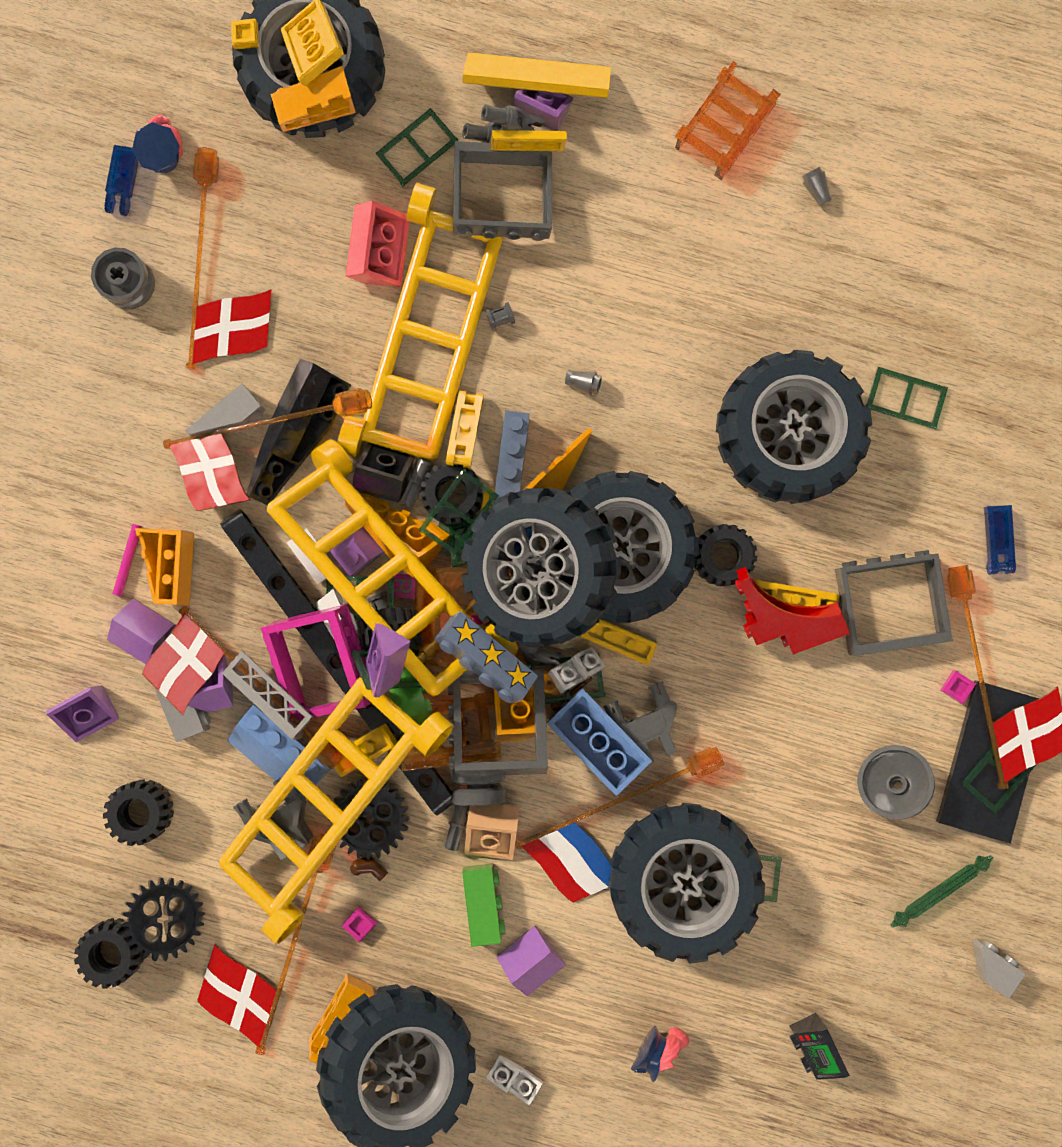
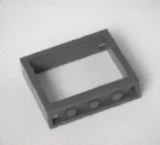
[453,141,552,241]
[835,550,953,656]
[448,669,548,777]

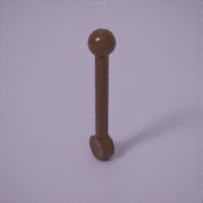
[550,677,593,711]

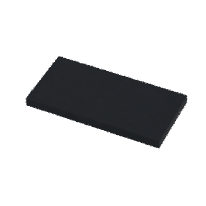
[936,680,1039,844]

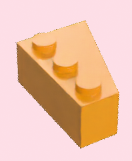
[271,66,356,132]
[135,528,194,605]
[309,973,374,1064]

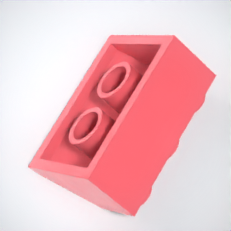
[346,201,410,287]

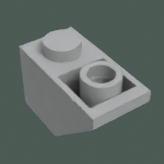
[973,939,1026,999]

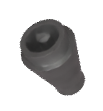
[802,167,832,206]
[565,370,602,396]

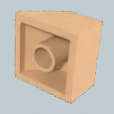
[464,804,519,860]

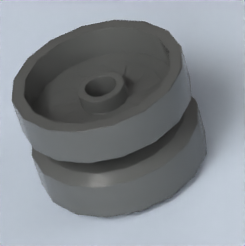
[91,247,155,309]
[451,769,507,806]

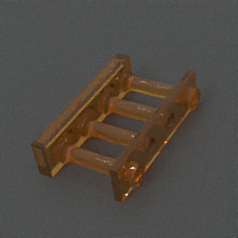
[675,61,781,180]
[400,693,501,771]

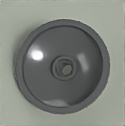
[857,745,935,820]

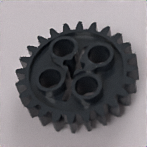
[328,779,410,860]
[120,877,205,961]

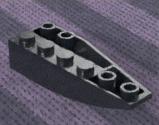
[247,359,351,506]

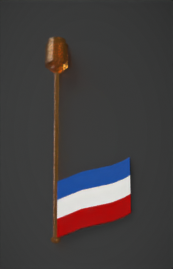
[515,747,725,903]

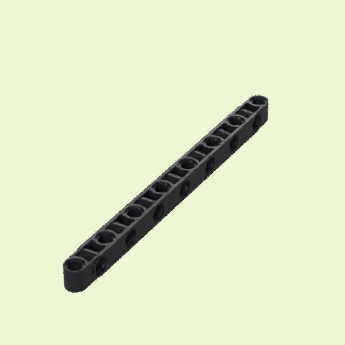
[220,509,453,816]

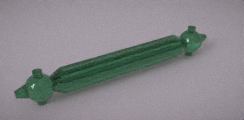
[890,855,993,928]

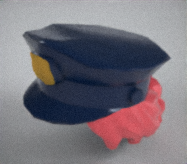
[132,115,183,173]
[631,1026,689,1083]

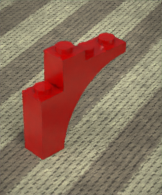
[735,567,850,655]

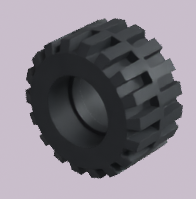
[420,462,483,525]
[694,524,758,587]
[357,607,423,655]
[103,779,174,846]
[74,918,144,989]

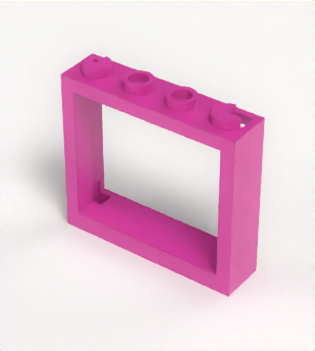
[261,604,371,721]

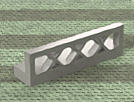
[222,651,314,740]

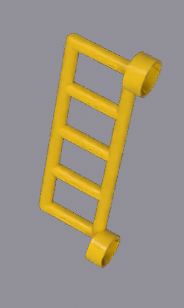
[337,182,503,461]
[267,440,518,696]
[219,677,454,945]

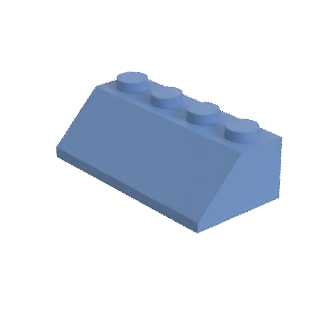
[546,689,652,796]
[228,704,333,799]

